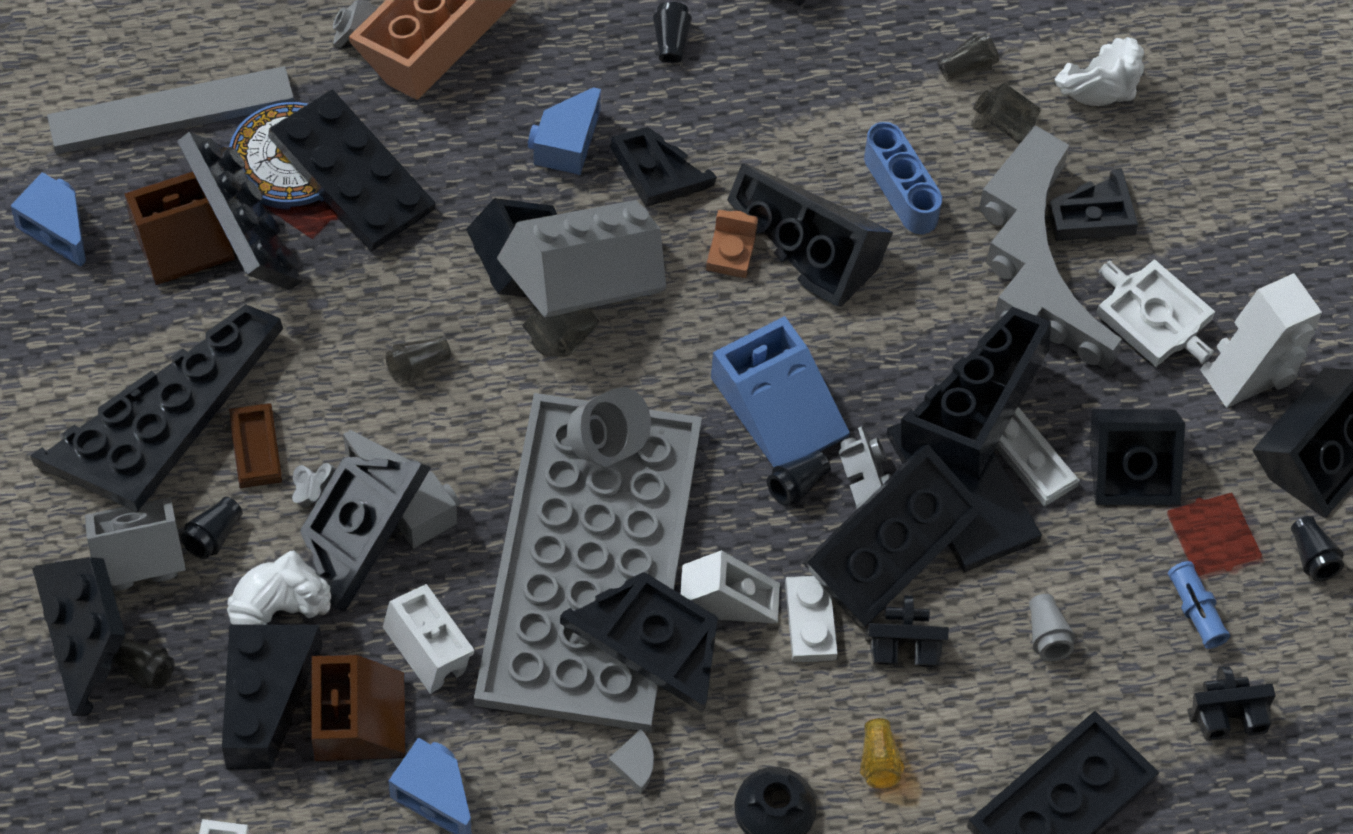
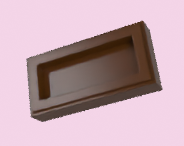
[229,403,282,489]

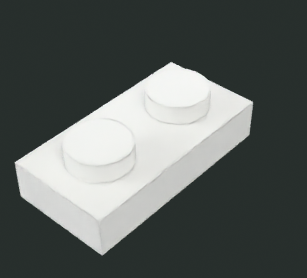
[785,576,837,662]

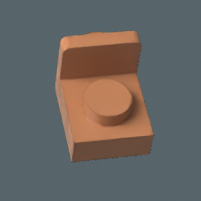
[706,210,758,278]

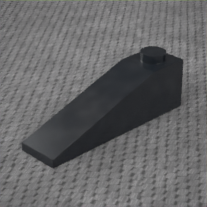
[727,163,893,307]

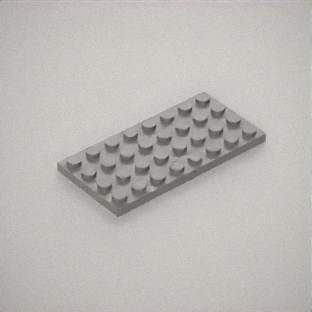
[474,393,702,732]

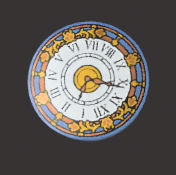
[229,102,324,210]

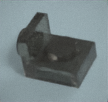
[971,82,1041,144]

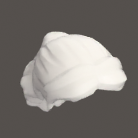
[1055,37,1144,106]
[227,550,331,625]

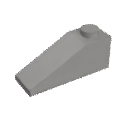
[343,430,459,549]

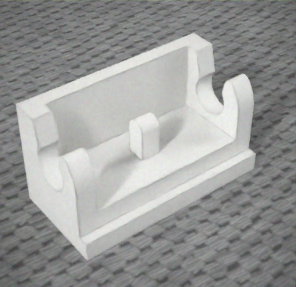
[383,584,475,694]

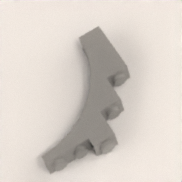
[978,125,1122,370]

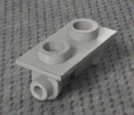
[839,426,891,509]

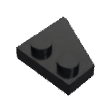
[610,127,717,207]
[1048,168,1138,241]

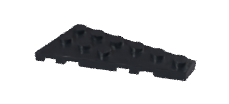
[30,304,283,512]

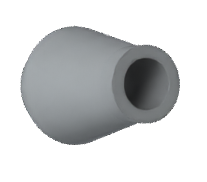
[1029,594,1076,661]

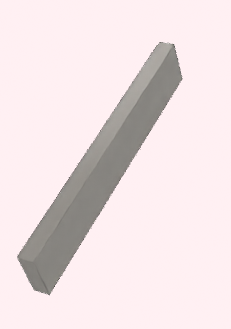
[47,66,294,154]

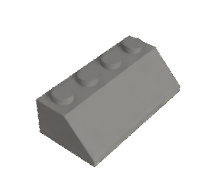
[497,200,666,318]

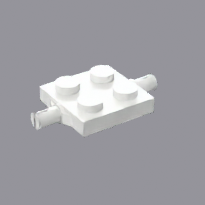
[1096,259,1215,367]

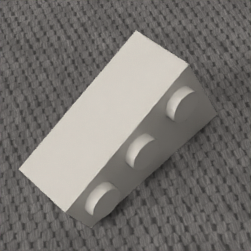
[1200,273,1322,408]

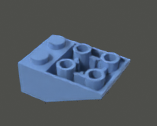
[711,316,850,467]

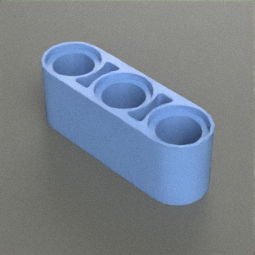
[864,122,942,234]

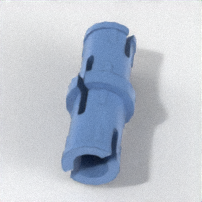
[1168,561,1230,649]

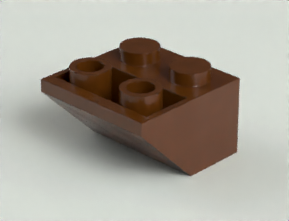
[124,171,235,285]
[312,655,406,761]

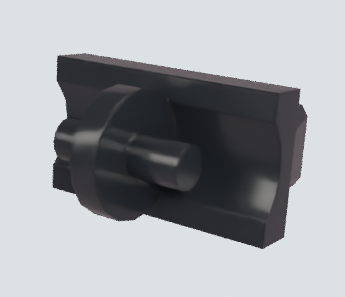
[865,595,949,667]
[1187,666,1276,741]

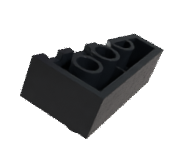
[901,307,1051,478]

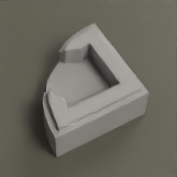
[609,729,654,794]

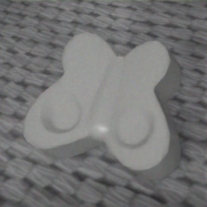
[292,463,337,508]

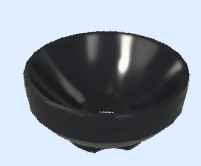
[734,767,816,834]

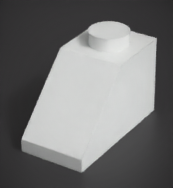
[681,550,780,623]

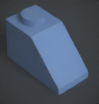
[528,87,601,175]
[11,172,86,267]
[388,738,472,834]

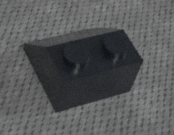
[466,198,558,297]
[1090,409,1185,505]

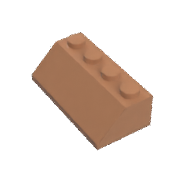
[349,0,517,100]

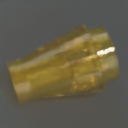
[860,718,905,789]

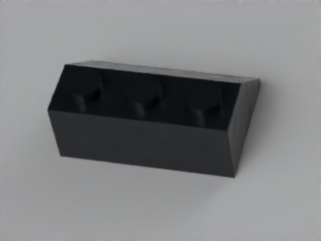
[1252,368,1353,517]

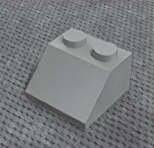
[85,497,186,591]

